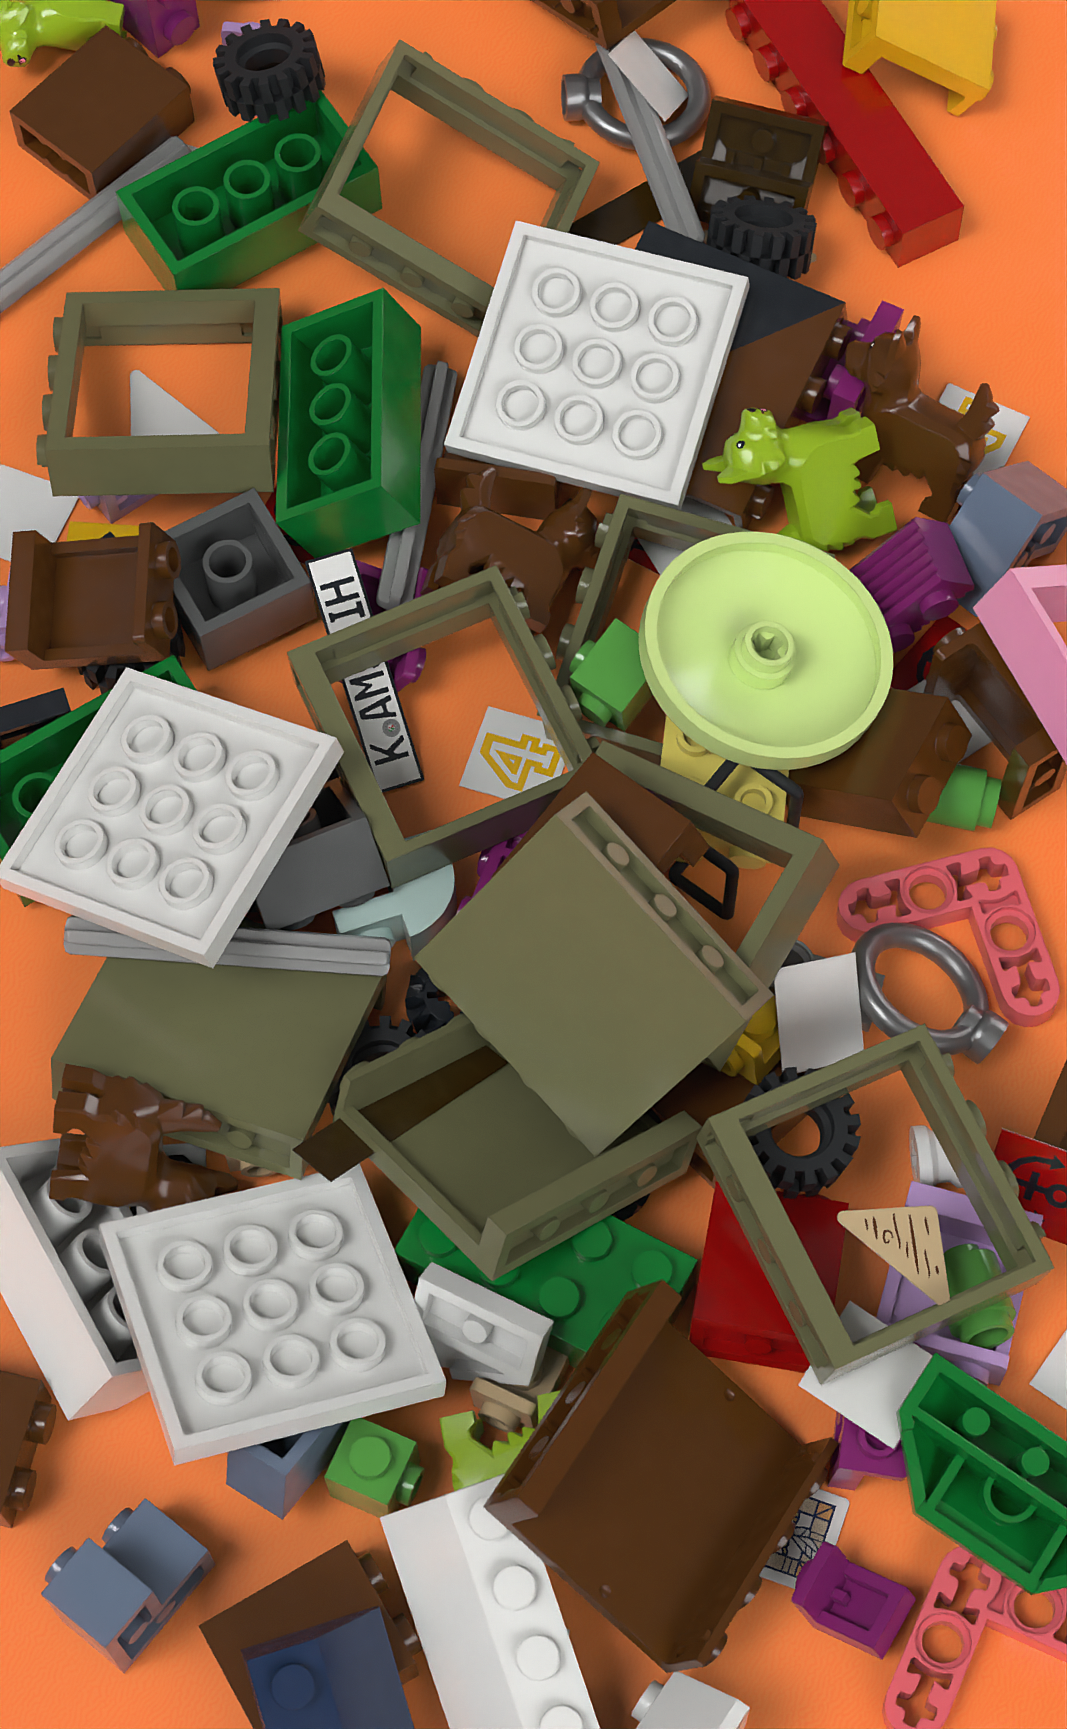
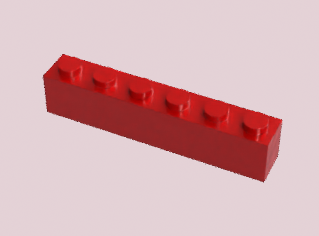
[725,0,964,268]

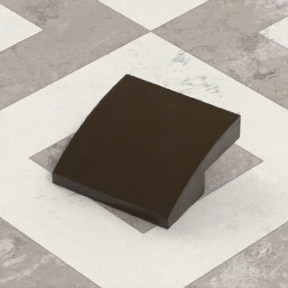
[689,95,829,223]

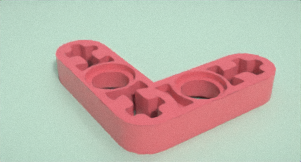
[836,847,1060,1027]
[882,1547,1067,1729]

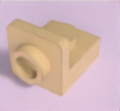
[469,1346,569,1433]

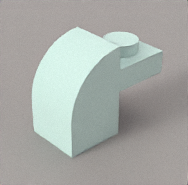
[332,830,457,961]

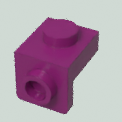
[791,1541,916,1660]

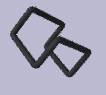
[668,759,804,920]

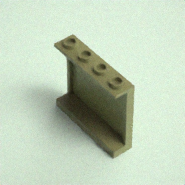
[414,791,773,1157]
[51,917,387,1180]
[332,1013,702,1281]

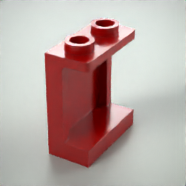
[689,1181,849,1373]

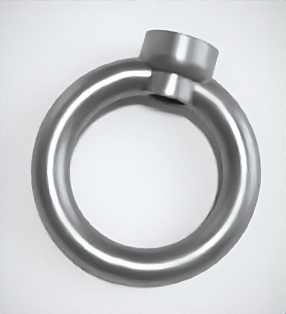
[561,38,711,150]
[851,923,1009,1065]

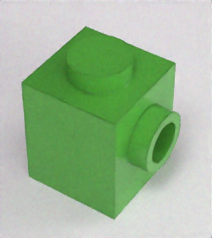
[569,618,653,732]
[324,1418,425,1518]

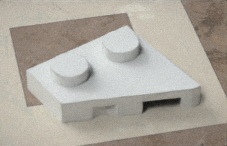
[414,1262,554,1386]

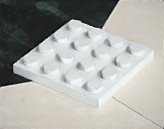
[444,221,750,510]
[0,667,344,968]
[99,1163,446,1466]

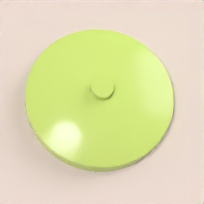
[639,532,893,770]

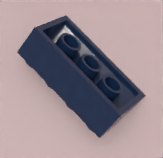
[241,1606,414,1729]

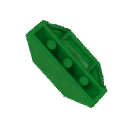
[896,1352,1067,1595]

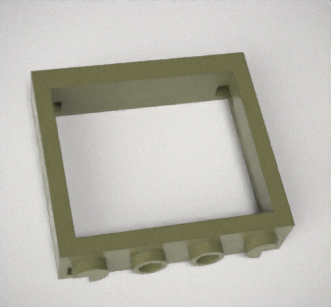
[298,39,600,337]
[36,288,283,497]
[537,493,835,766]
[287,565,600,889]
[595,740,840,1072]
[696,1023,1055,1385]

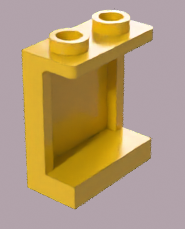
[843,0,998,116]

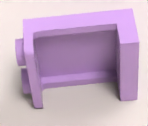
[876,1181,1043,1387]

